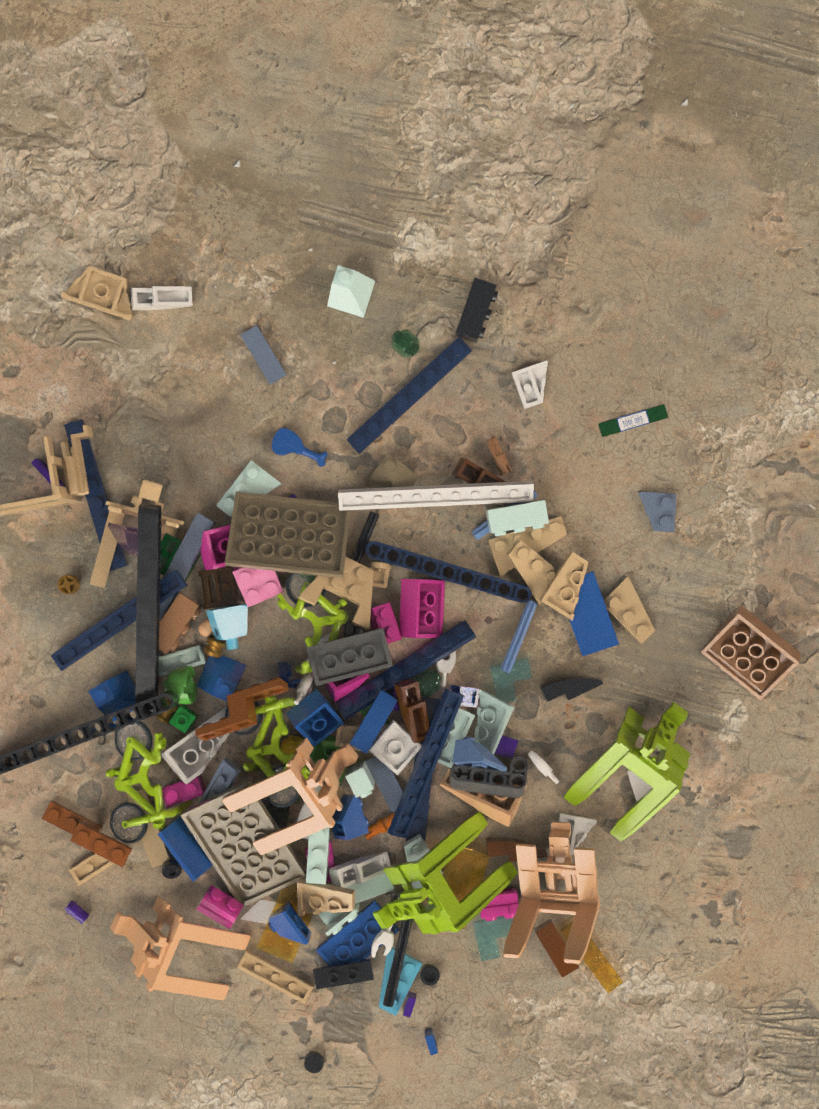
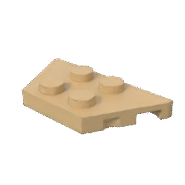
[60,266,133,322]

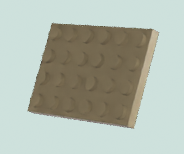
[225,492,351,578]
[180,780,307,906]

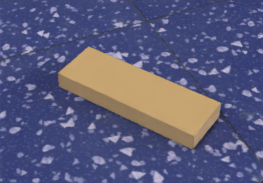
[69,838,121,886]

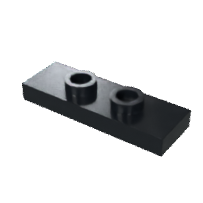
[313,959,374,990]

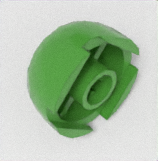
[163,665,197,705]

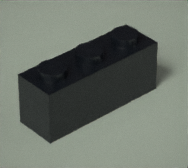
[455,278,498,343]

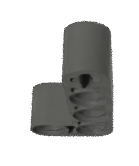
[450,756,528,798]

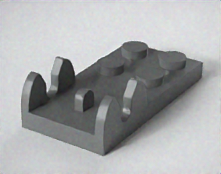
[306,628,393,686]

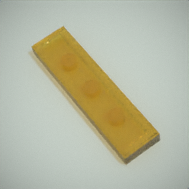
[561,921,623,994]

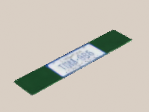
[598,404,668,437]

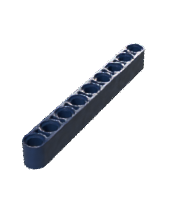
[366,541,532,603]

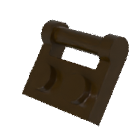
[198,566,238,609]

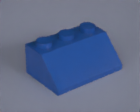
[158,816,213,882]

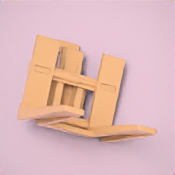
[503,821,600,964]

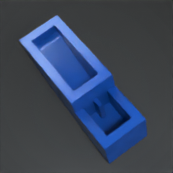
[350,689,398,754]

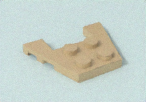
[299,557,374,631]

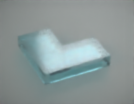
[490,659,532,703]
[473,916,512,962]

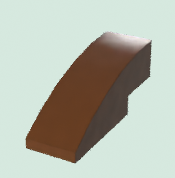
[452,457,506,504]
[394,678,430,743]
[485,837,548,862]
[534,919,579,978]

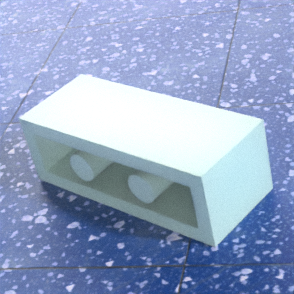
[486,500,549,536]
[345,760,375,798]
[306,827,330,884]

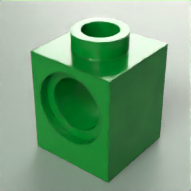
[169,705,199,733]

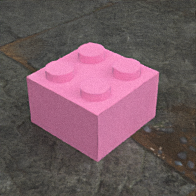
[233,567,284,607]

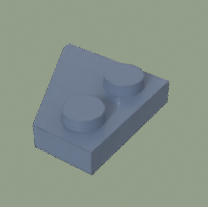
[638,492,676,532]

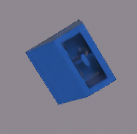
[331,794,369,841]

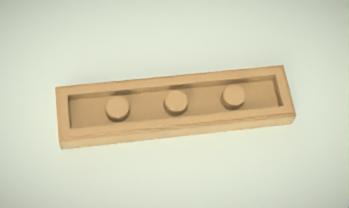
[126,789,171,868]
[237,949,314,1004]

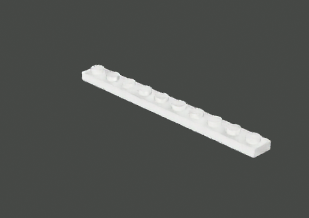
[338,481,534,511]

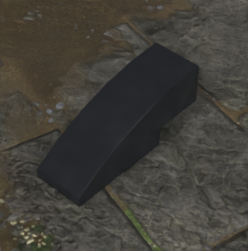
[539,677,603,702]

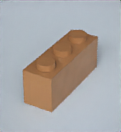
[159,593,202,654]

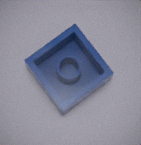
[286,689,344,747]

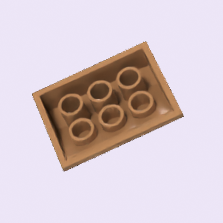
[701,605,801,701]

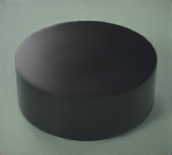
[162,859,181,879]
[420,964,440,986]
[304,1052,324,1073]

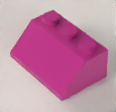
[399,579,445,638]

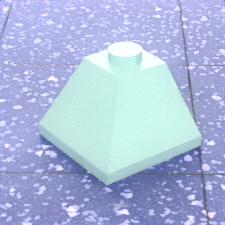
[327,265,375,318]

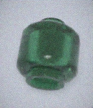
[391,329,420,358]
[414,669,442,698]

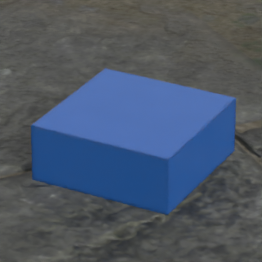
[425,1028,438,1055]

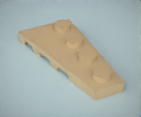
[488,516,567,577]

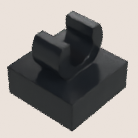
[344,621,363,637]

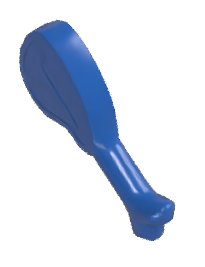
[272,428,327,467]

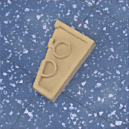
[507,539,558,605]
[539,551,588,621]
[604,576,655,644]
[297,879,355,916]

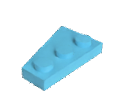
[379,947,422,1016]

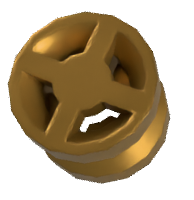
[57,575,80,594]
[203,635,226,658]

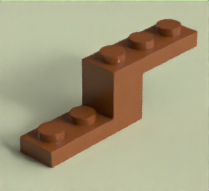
[195,677,289,741]
[42,800,133,867]

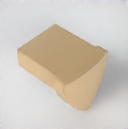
[369,562,392,588]

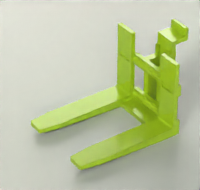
[564,702,691,841]
[373,812,517,935]

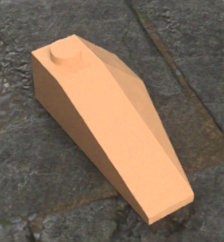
[440,769,527,827]

